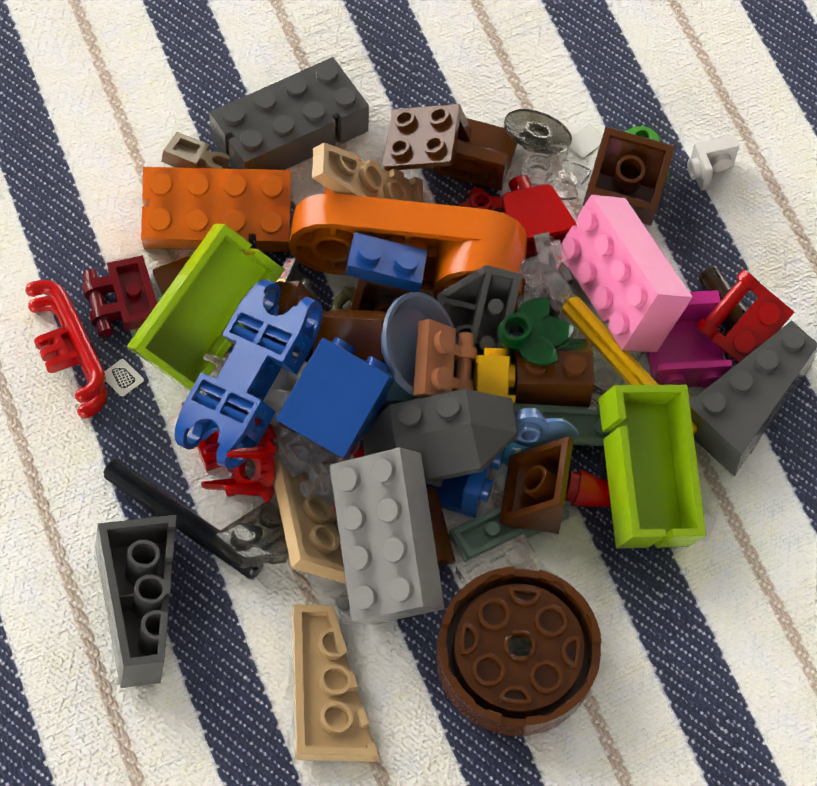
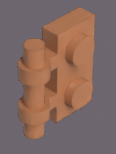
[413,319,477,398]

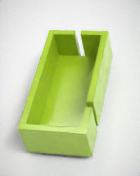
[127,223,285,392]
[598,385,707,549]

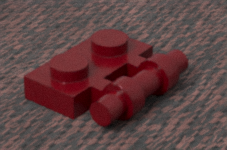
[82,255,157,338]

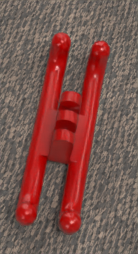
[25,280,108,419]

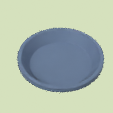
[381,292,458,395]

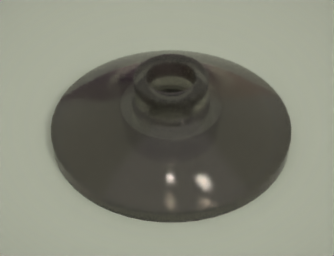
[504,109,572,155]

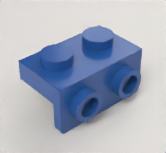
[345,232,427,292]

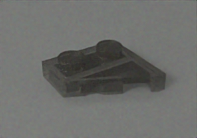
[212,501,289,568]

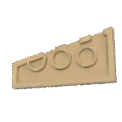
[312,142,423,202]
[273,438,346,584]
[292,604,379,762]

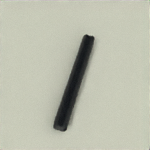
[103,459,264,579]

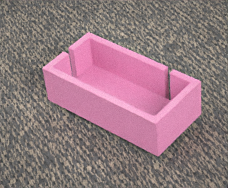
[559,195,692,352]

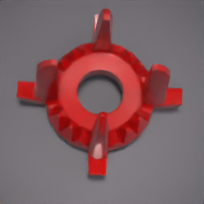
[201,439,277,504]

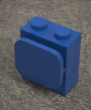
[275,337,394,461]

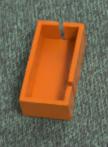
[141,167,291,252]

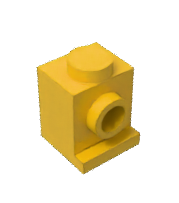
[473,348,516,403]

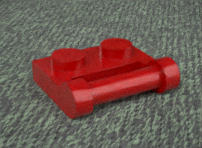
[695,269,794,363]

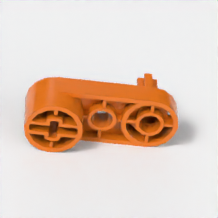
[288,151,527,311]

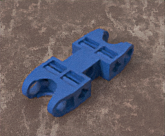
[174,279,323,470]

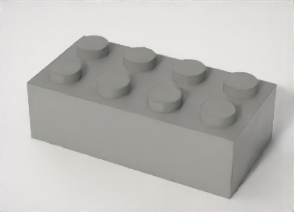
[330,447,445,624]

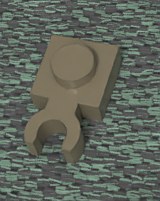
[161,132,230,169]

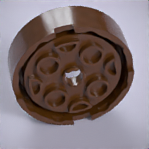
[436,566,602,736]

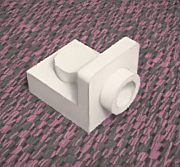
[687,135,739,191]

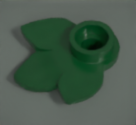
[498,298,575,366]

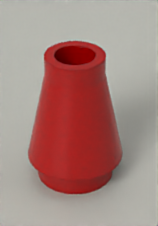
[565,469,611,508]

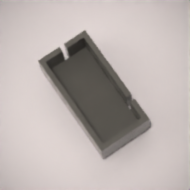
[209,57,369,170]

